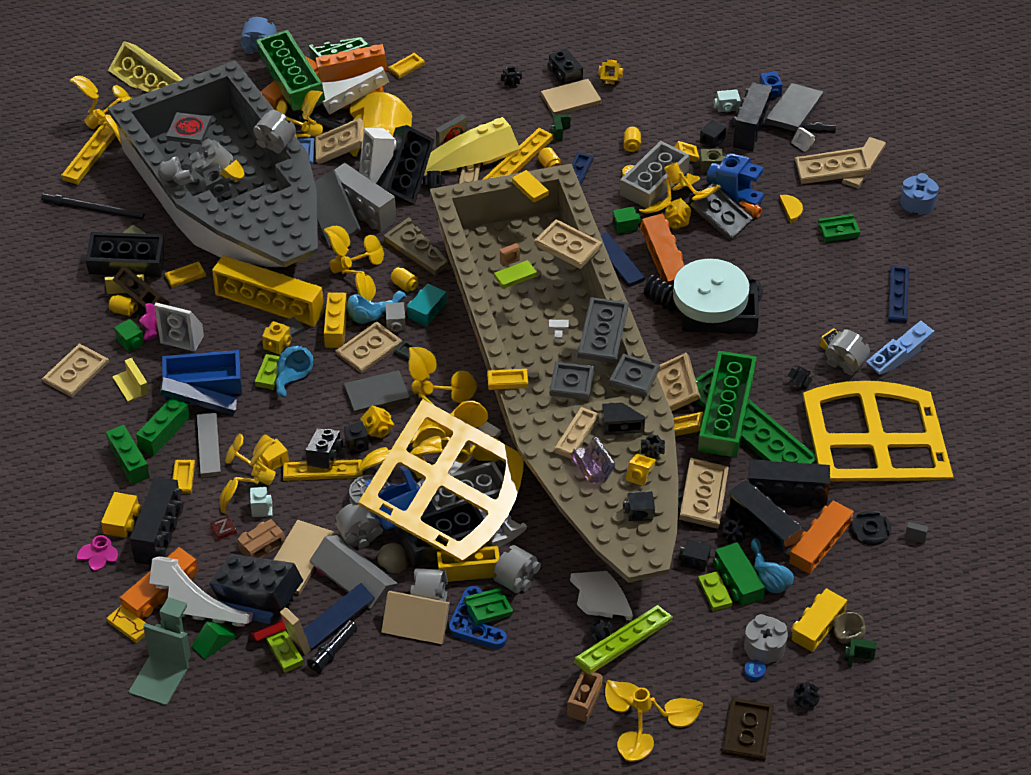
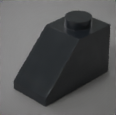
[601,402,645,435]

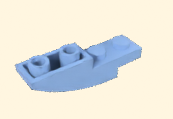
[866,321,934,375]

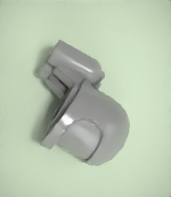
[158,156,194,186]

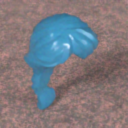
[347,291,406,324]
[276,346,314,398]
[751,538,794,593]

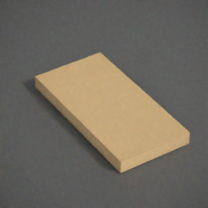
[795,147,871,184]
[679,458,729,529]
[274,520,334,595]

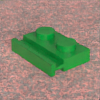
[818,214,860,242]
[463,588,514,625]

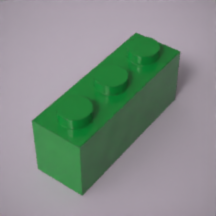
[136,398,190,456]
[106,425,150,485]
[713,542,765,606]

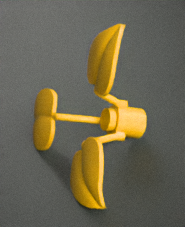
[70,76,132,143]
[275,91,323,138]
[639,162,721,213]
[324,226,384,301]
[408,347,477,428]
[412,401,501,463]
[359,424,443,478]
[219,433,276,514]
[605,680,703,762]

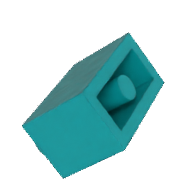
[407,284,447,327]

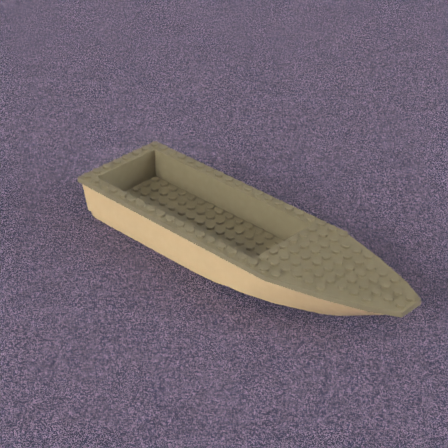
[430,164,678,583]

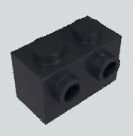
[547,48,583,85]
[306,428,343,469]

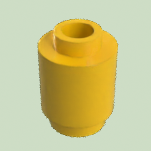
[624,127,641,152]
[538,148,562,168]
[390,267,418,292]
[109,295,138,317]

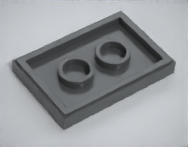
[690,183,753,240]
[344,370,410,415]

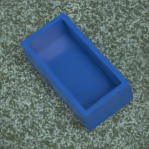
[162,350,242,400]

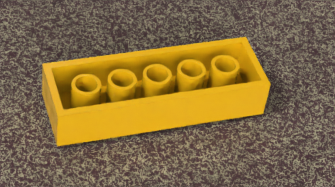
[212,255,324,327]

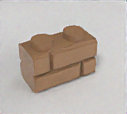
[237,519,285,558]
[567,670,603,722]

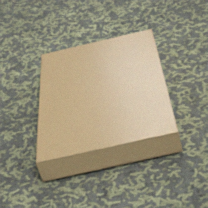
[541,79,601,116]
[315,118,364,164]
[534,219,602,269]
[335,321,403,374]
[42,344,109,397]
[657,353,700,412]
[382,591,450,644]

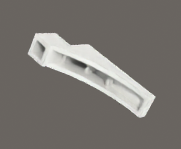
[314,66,390,115]
[149,557,253,626]

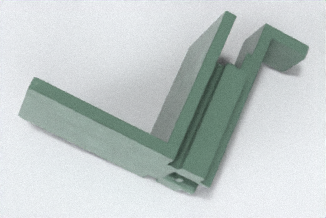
[129,598,191,706]

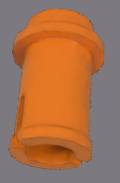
[739,201,762,218]

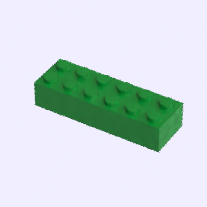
[256,30,325,111]
[698,351,757,458]

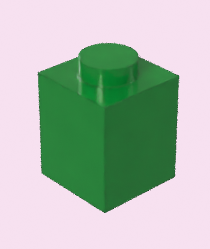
[612,207,641,234]
[114,319,144,352]

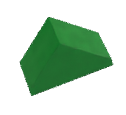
[192,622,238,660]

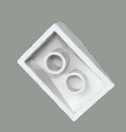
[359,128,396,184]
[154,303,204,351]

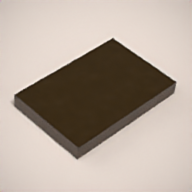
[722,698,774,761]

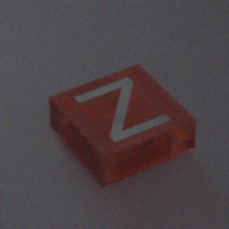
[210,515,237,540]

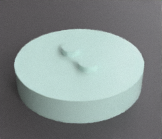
[673,259,749,323]

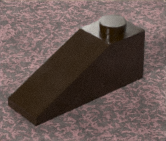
[112,266,171,308]

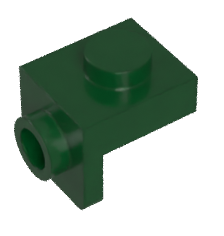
[550,114,571,141]
[844,638,877,667]

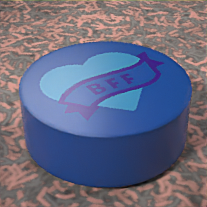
[744,660,766,681]

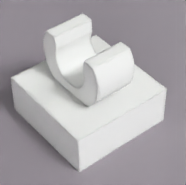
[791,128,815,151]
[549,320,569,342]

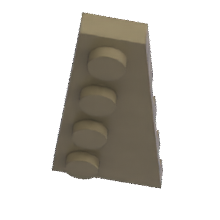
[383,217,448,276]

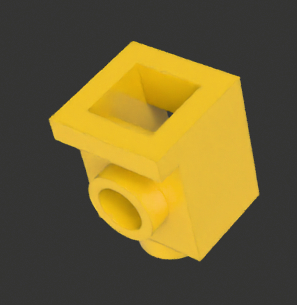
[258,439,289,471]

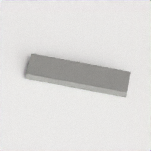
[197,413,221,477]

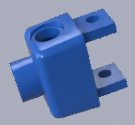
[706,153,764,206]
[365,466,427,535]

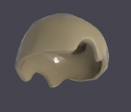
[377,543,410,573]
[834,612,866,644]

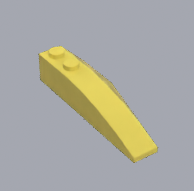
[108,41,183,92]
[424,117,520,176]

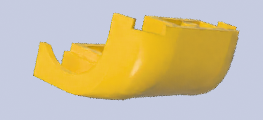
[350,92,412,156]

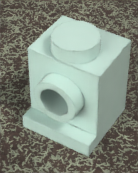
[714,90,740,113]
[250,487,272,518]

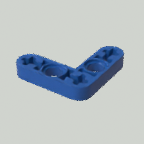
[449,586,507,649]

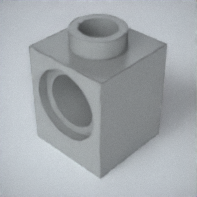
[385,302,406,332]

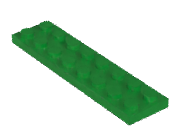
[696,368,817,464]

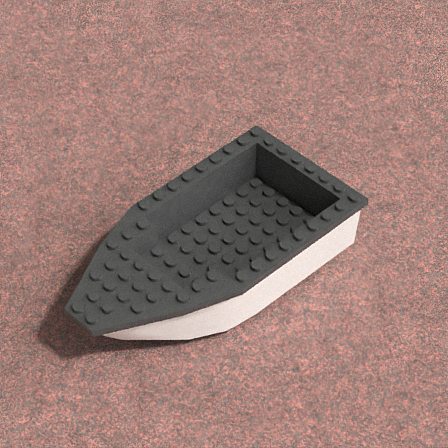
[108,60,318,267]

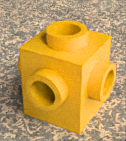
[598,60,623,85]
[664,198,691,230]
[262,321,292,355]
[360,405,395,438]

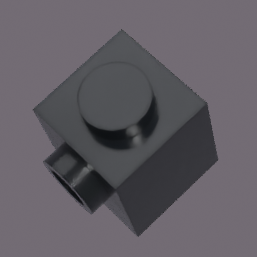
[344,422,369,454]

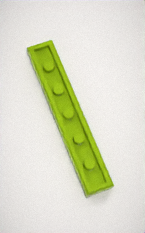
[574,605,673,675]

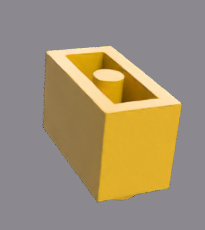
[101,492,141,538]

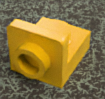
[674,141,699,162]
[626,454,656,486]

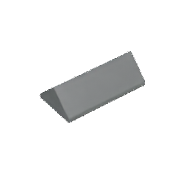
[309,535,398,610]

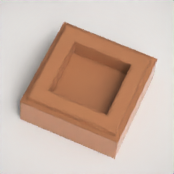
[500,243,520,267]

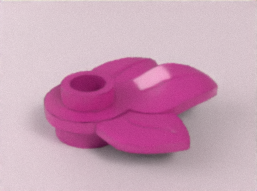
[139,303,158,341]
[77,535,118,571]

